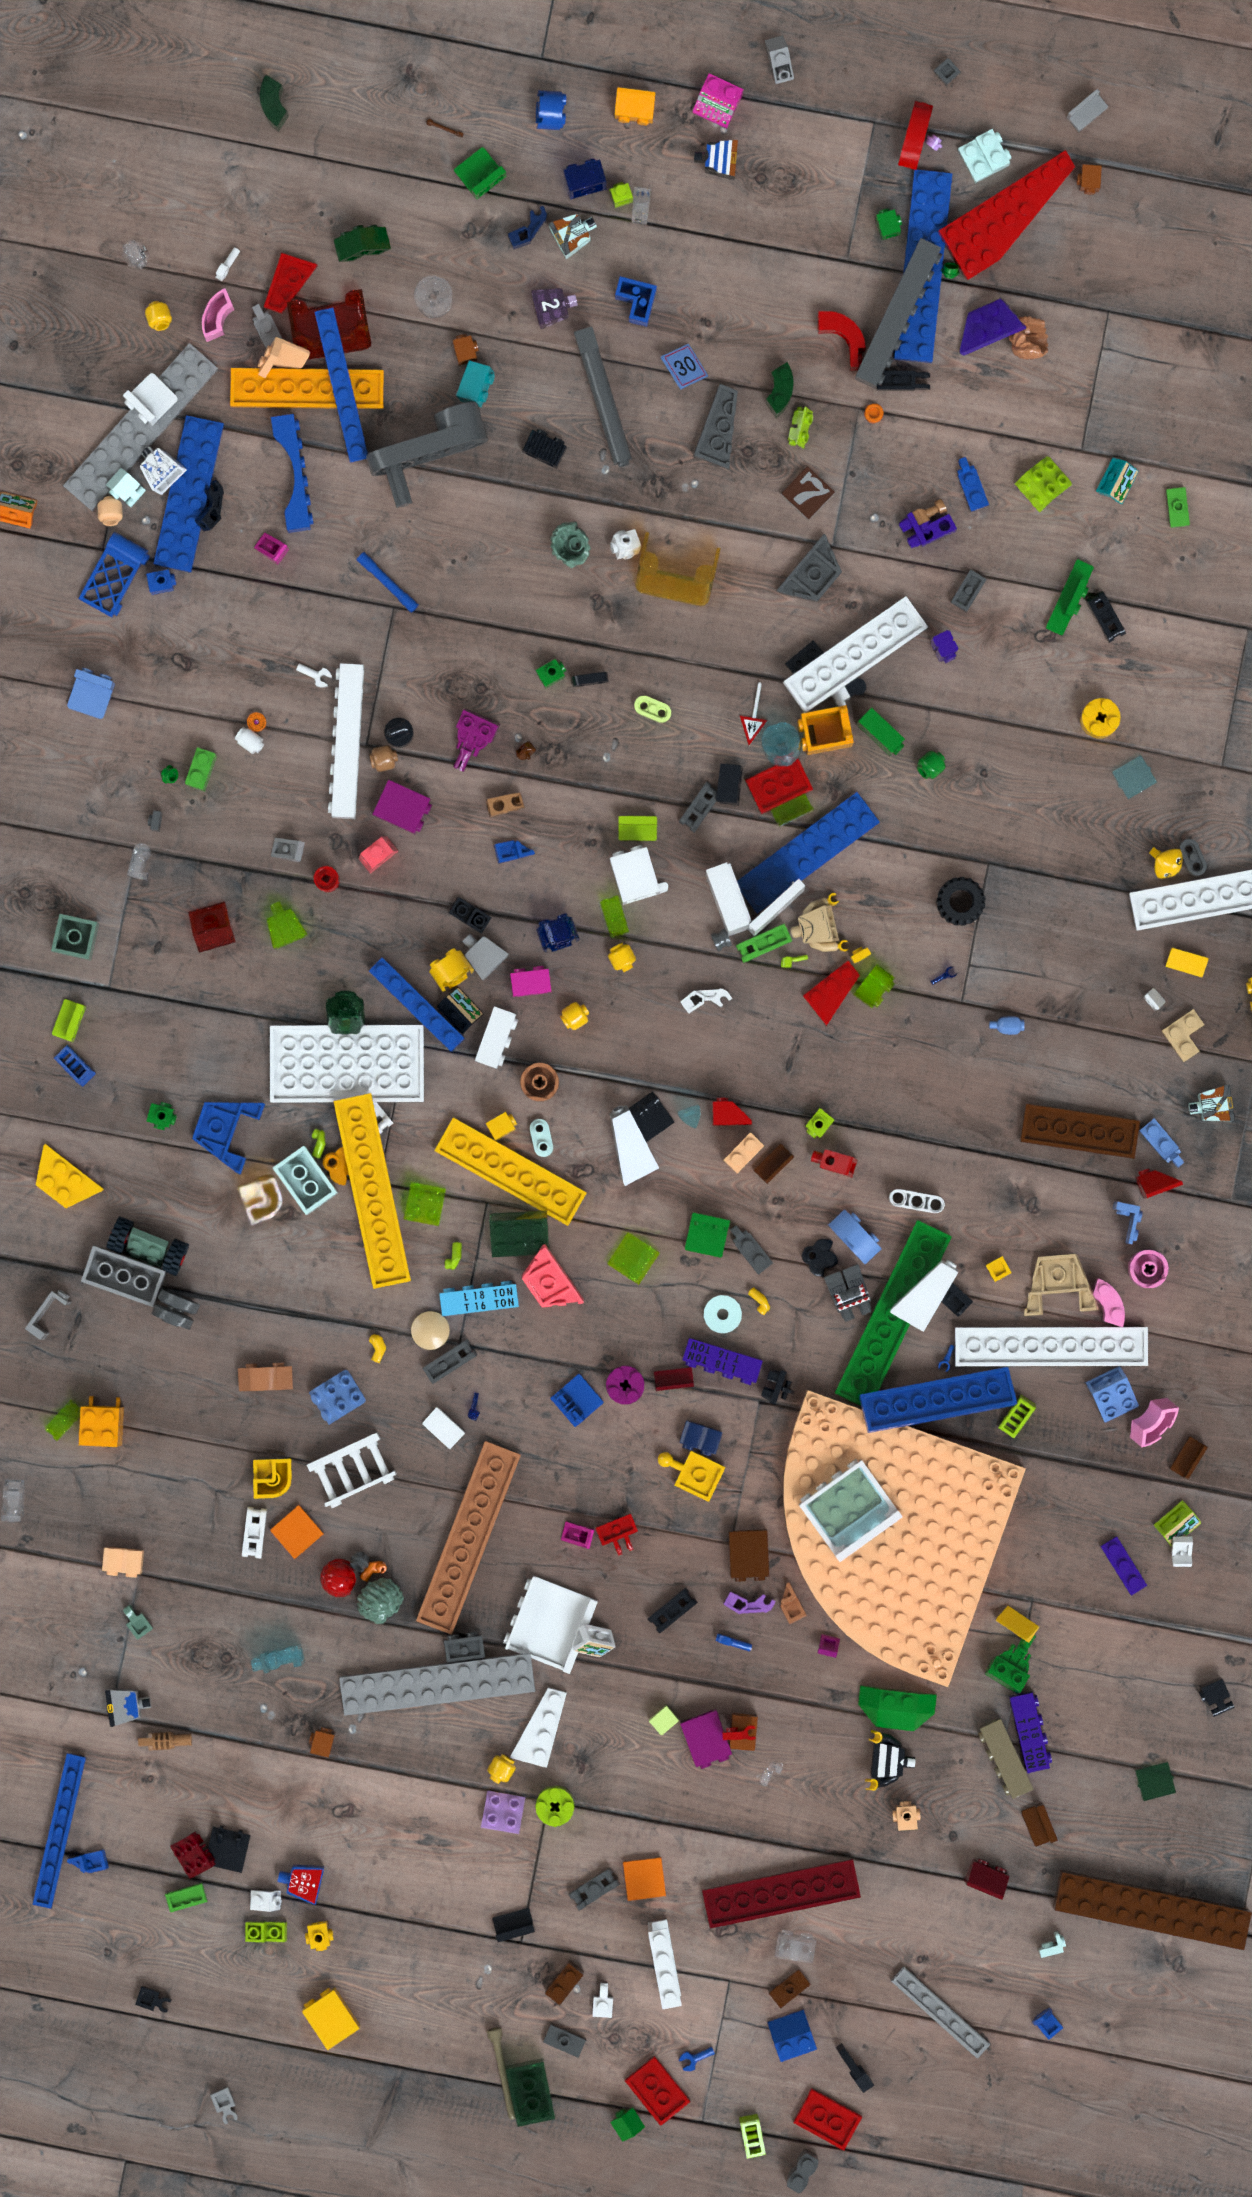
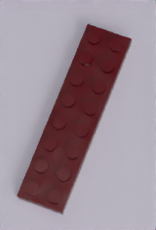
[702,1859,861,1929]

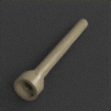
[486,2027,516,2120]

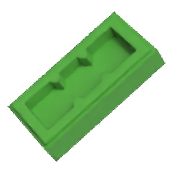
[1166,487,1190,528]
[165,1882,208,1913]

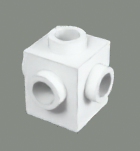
[610,529,641,560]

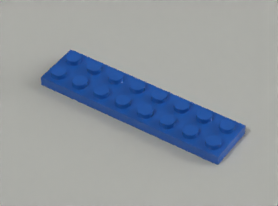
[153,415,224,573]
[737,792,880,914]
[859,1367,1017,1433]

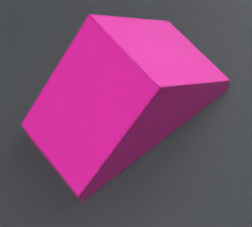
[254,533,289,565]
[561,1522,594,1549]

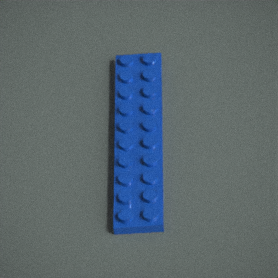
[894,170,953,363]

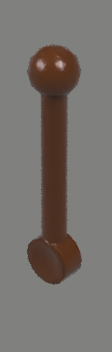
[426,119,464,138]

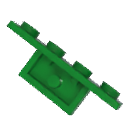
[1046,559,1094,636]

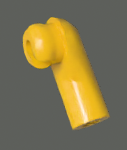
[748,1287,770,1315]
[369,1334,386,1363]

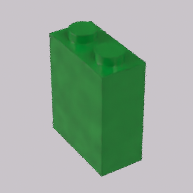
[857,707,905,757]

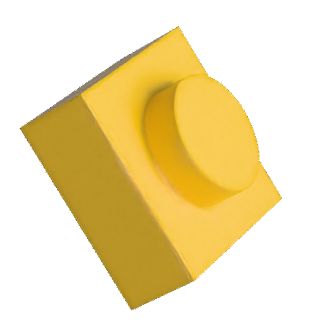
[850,947,871,964]
[985,1256,1012,1282]

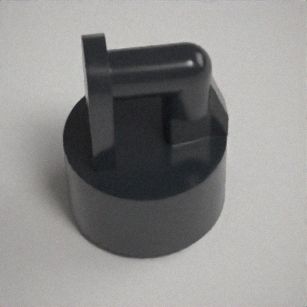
[384,718,414,748]

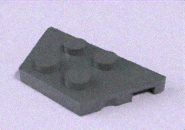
[777,534,842,602]

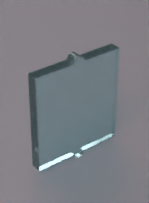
[1112,755,1157,799]

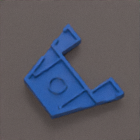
[192,1102,265,1175]

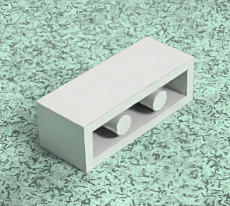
[475,1007,518,1069]

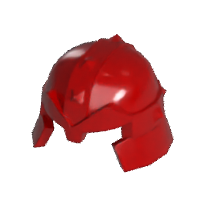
[320,1559,356,1597]

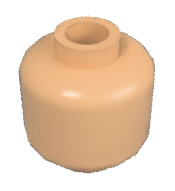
[97,496,123,526]

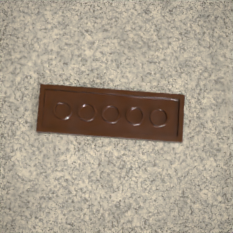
[1020,1104,1140,1159]

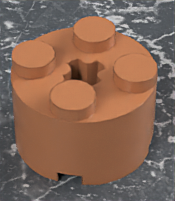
[520,1063,559,1102]

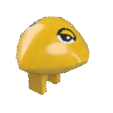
[1149,847,1183,879]

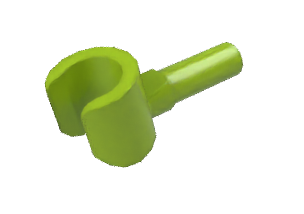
[781,955,808,968]

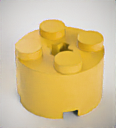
[1080,698,1121,739]
[429,948,474,992]

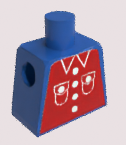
[277,1865,325,1905]

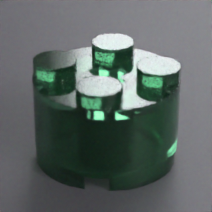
[326,991,365,1035]

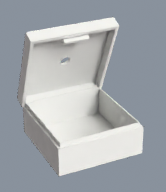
[706,862,805,937]

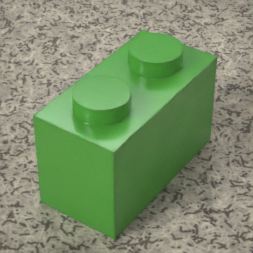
[185,747,217,792]

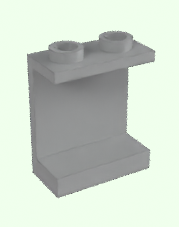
[25,1290,72,1340]

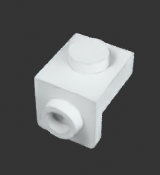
[1171,1536,1193,1567]
[250,1890,282,1912]

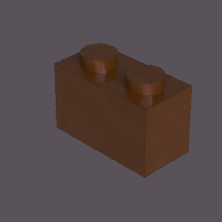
[545,1960,584,2005]

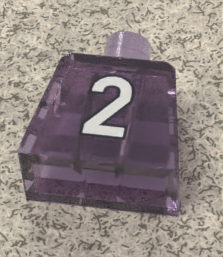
[531,288,578,329]

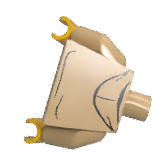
[791,893,849,952]

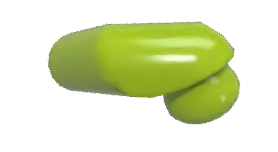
[445,1242,462,1270]

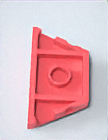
[522,1244,584,1307]

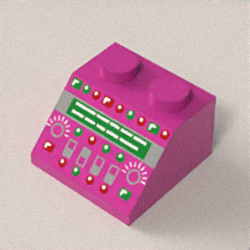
[692,73,744,129]

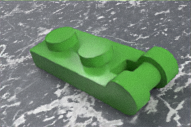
[736,923,792,963]

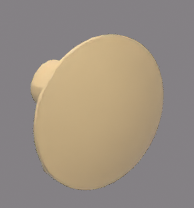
[411,1311,450,1350]

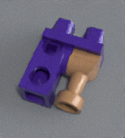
[899,499,957,549]

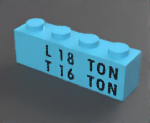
[439,1281,519,1316]

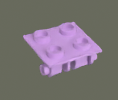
[481,1791,525,1834]

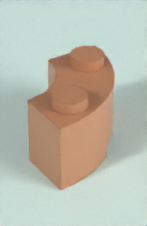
[238,1363,293,1391]

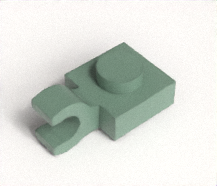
[123,1605,153,1640]

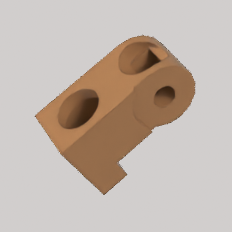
[486,793,525,818]

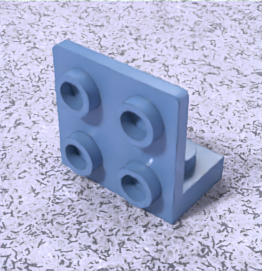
[1113,1202,1143,1244]
[1085,1366,1139,1422]

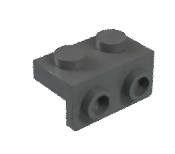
[443,1632,485,1663]

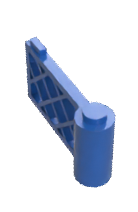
[78,532,150,617]

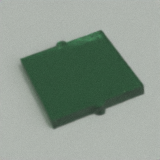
[1135,1762,1176,1801]

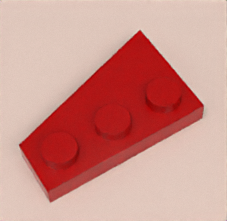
[264,253,318,314]
[803,961,860,1026]

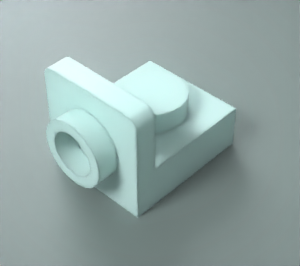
[1038,1931,1066,1958]

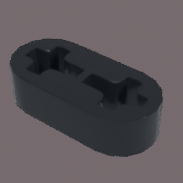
[571,672,609,687]

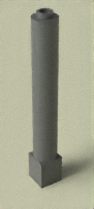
[574,326,632,467]

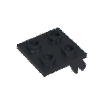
[207,1825,251,1873]

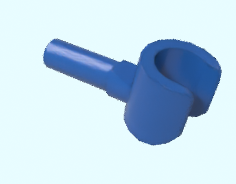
[938,1345,955,1372]

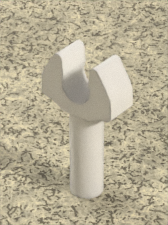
[215,247,240,281]
[296,663,332,688]

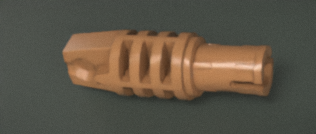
[138,1732,192,1751]

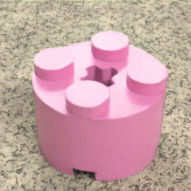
[1128,1250,1169,1288]

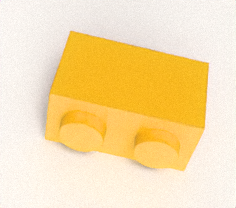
[486,1112,517,1141]

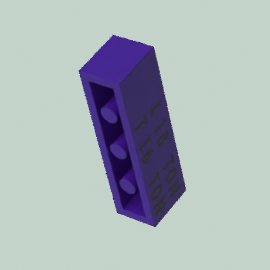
[682,1338,763,1385]
[1009,1691,1052,1773]

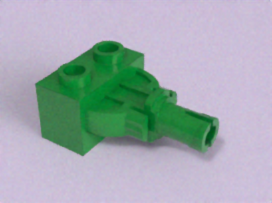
[984,1635,1036,1694]

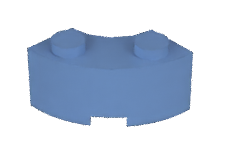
[828,1209,881,1264]

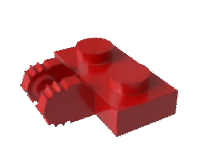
[595,1513,638,1556]

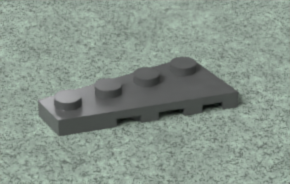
[693,384,738,470]

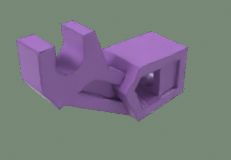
[723,1591,776,1614]

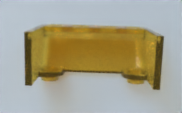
[635,532,721,607]

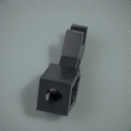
[195,480,224,531]
[836,2043,874,2093]

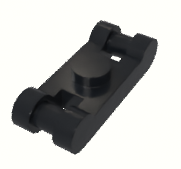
[1085,591,1126,643]
[647,1587,698,1634]

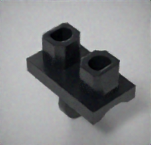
[761,1370,795,1405]

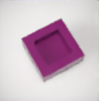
[817,1634,840,1658]

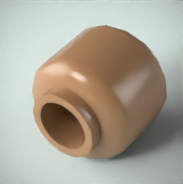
[369,745,398,772]

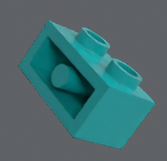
[456,361,495,408]

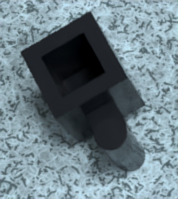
[1198,1677,1235,1717]

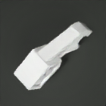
[680,988,732,1014]

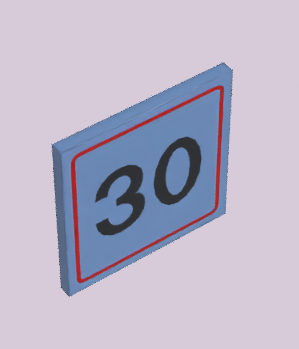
[661,344,708,390]

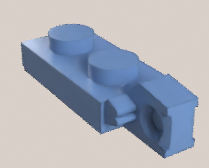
[1139,1118,1184,1168]

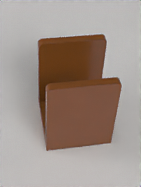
[730,1713,758,1751]

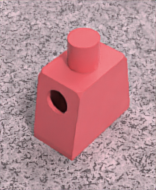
[358,836,398,874]

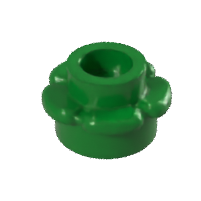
[941,262,960,279]
[161,765,179,784]

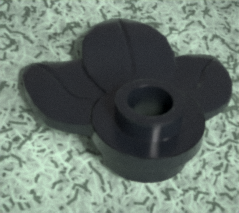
[801,1239,838,1277]

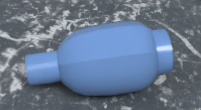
[989,1016,1024,1035]

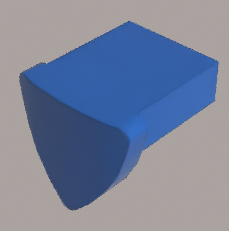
[1032,2007,1063,2040]

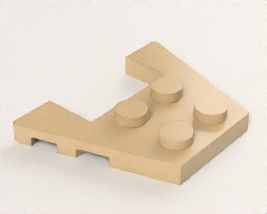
[1024,1254,1099,1316]

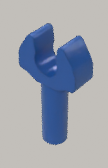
[715,1633,752,1651]
[679,2047,715,2071]

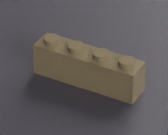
[978,1717,1033,1799]

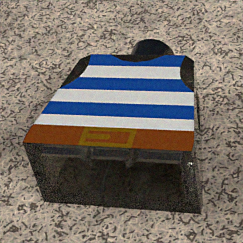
[694,140,738,180]

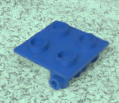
[550,1374,604,1427]

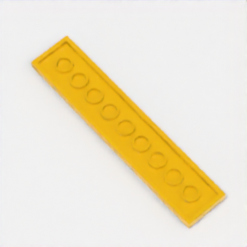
[333,1093,411,1289]

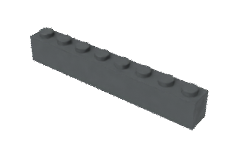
[855,238,943,389]

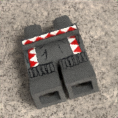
[824,1264,871,1322]

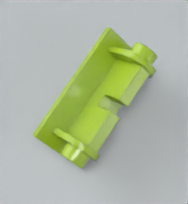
[787,407,813,449]

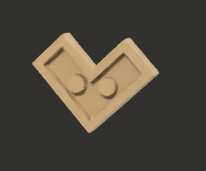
[1162,1009,1204,1062]

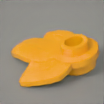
[323,1147,349,1185]

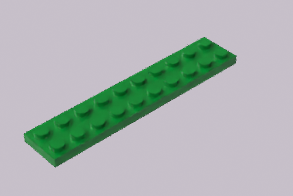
[835,1220,952,1406]

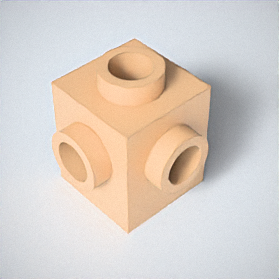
[892,1801,920,1831]

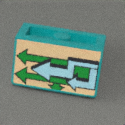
[1096,457,1139,504]

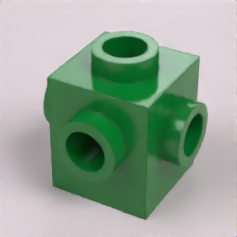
[146,1102,177,1131]

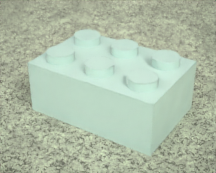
[273,1146,338,1215]

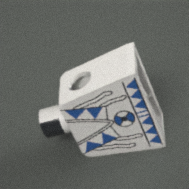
[140,447,187,495]

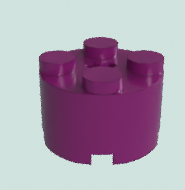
[606,1366,644,1405]

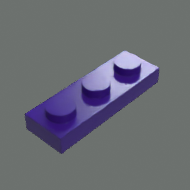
[1100,1536,1147,1596]

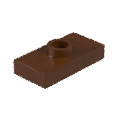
[769,1969,811,2009]

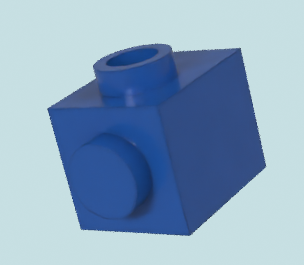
[146,569,177,595]

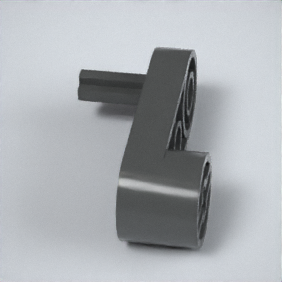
[366,402,489,508]

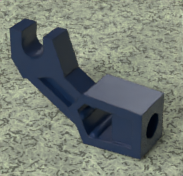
[508,206,547,250]

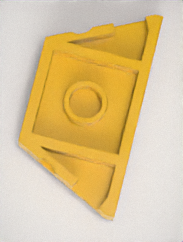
[36,1144,104,1209]

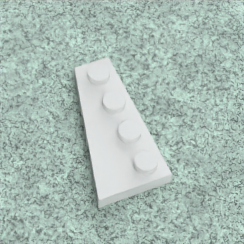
[510,1687,567,1768]

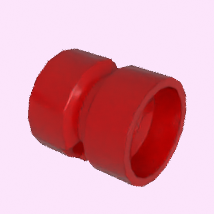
[314,866,340,893]

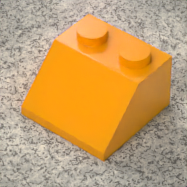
[615,87,656,126]

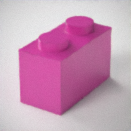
[510,966,552,997]

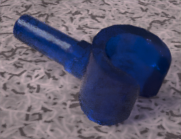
[931,966,957,985]
[468,1393,480,1421]

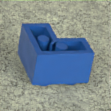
[615,276,657,327]

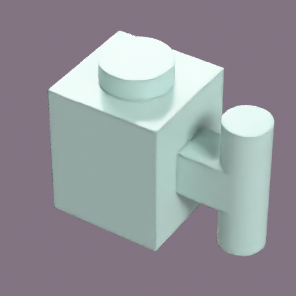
[106,468,146,507]

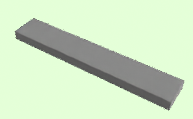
[891,1966,990,2059]

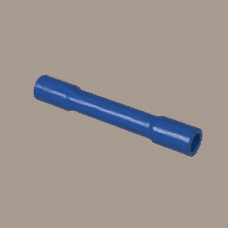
[356,552,419,613]

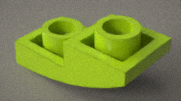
[245,1921,287,1943]

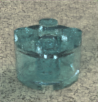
[762,722,802,766]

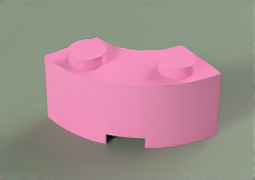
[202,288,234,342]
[1092,1278,1125,1327]
[1130,1398,1179,1447]

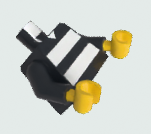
[865,1730,915,1791]

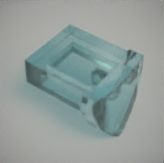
[678,1105,701,1128]

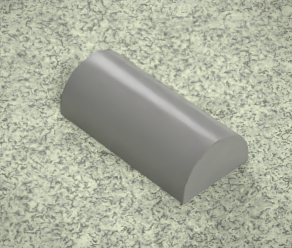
[81,1245,167,1307]

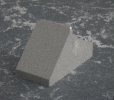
[271,838,305,862]

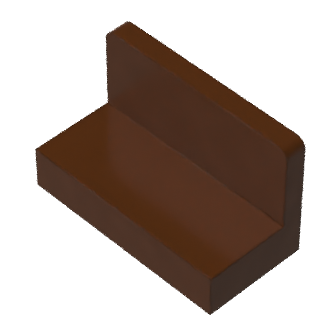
[753,1144,794,1184]
[1169,1436,1208,1480]
[1021,1803,1058,1847]

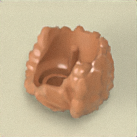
[1008,316,1048,360]

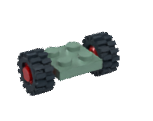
[106,1216,189,1276]

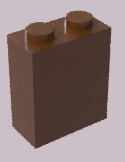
[729,1529,769,1582]

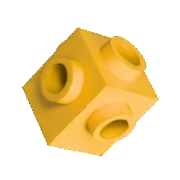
[305,1920,334,1951]

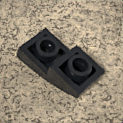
[447,897,492,934]

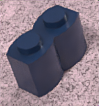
[679,1420,723,1457]

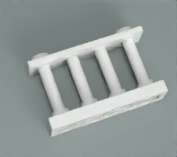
[307,1432,397,1508]

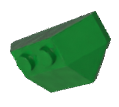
[858,1685,937,1731]

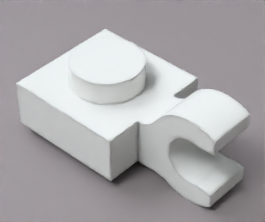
[593,1983,613,2018]

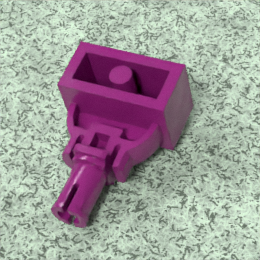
[453,708,501,772]

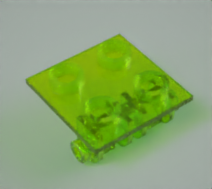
[404,1182,446,1226]
[607,1232,660,1285]

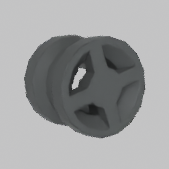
[710,928,732,952]

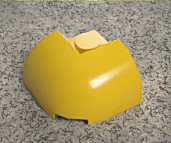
[253,1459,292,1499]

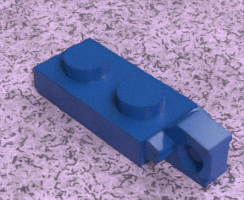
[957,457,989,512]

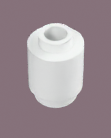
[235,727,264,754]

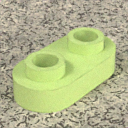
[634,696,671,723]

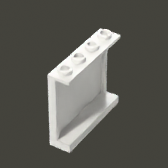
[503,1575,598,1674]

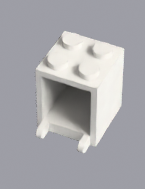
[610,845,668,905]

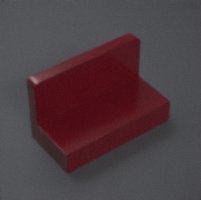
[654,1367,694,1391]

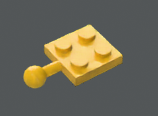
[658,1451,726,1502]

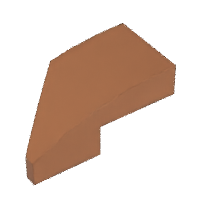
[780,1583,807,1624]

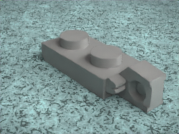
[252,304,282,348]

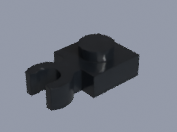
[135,1986,172,2012]

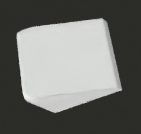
[1143,988,1165,1011]

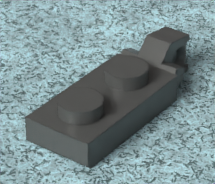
[730,1225,773,1275]

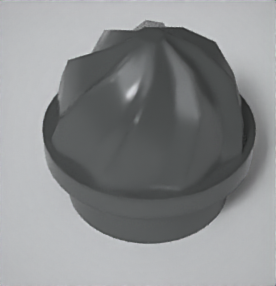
[350,1552,369,1572]

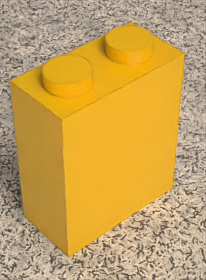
[302,1987,361,2050]

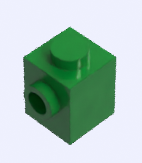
[875,208,902,240]
[536,659,566,689]
[610,2108,645,2142]

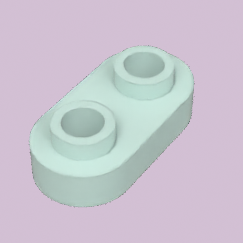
[530,1119,553,1157]

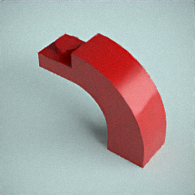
[898,101,933,170]
[817,311,866,371]

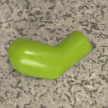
[312,1128,325,1158]

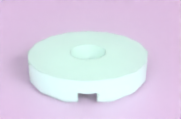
[704,1295,742,1333]

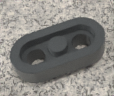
[1179,839,1207,876]

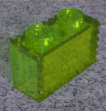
[853,964,895,1009]

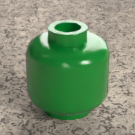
[917,751,946,779]

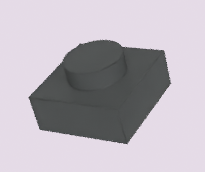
[934,58,961,86]
[148,810,163,832]

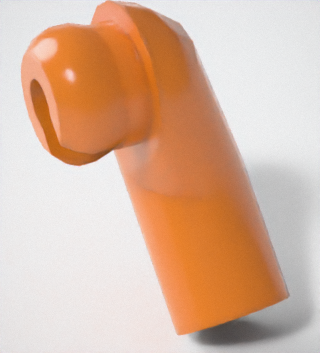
[359,1561,387,1582]

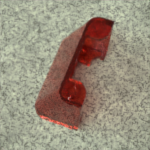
[287,289,371,360]

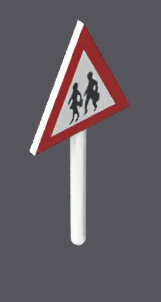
[740,682,768,746]

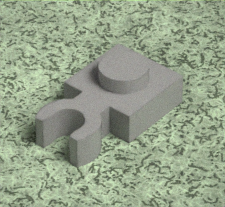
[210,2086,238,2124]

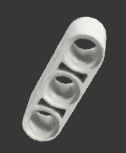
[889,1189,945,1213]

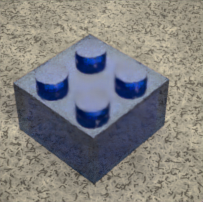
[563,158,607,200]

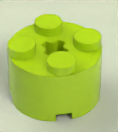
[535,1786,574,1827]

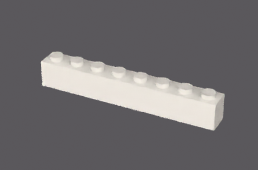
[328,663,364,819]

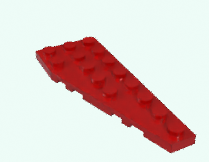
[937,150,1075,280]

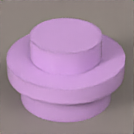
[925,134,942,151]

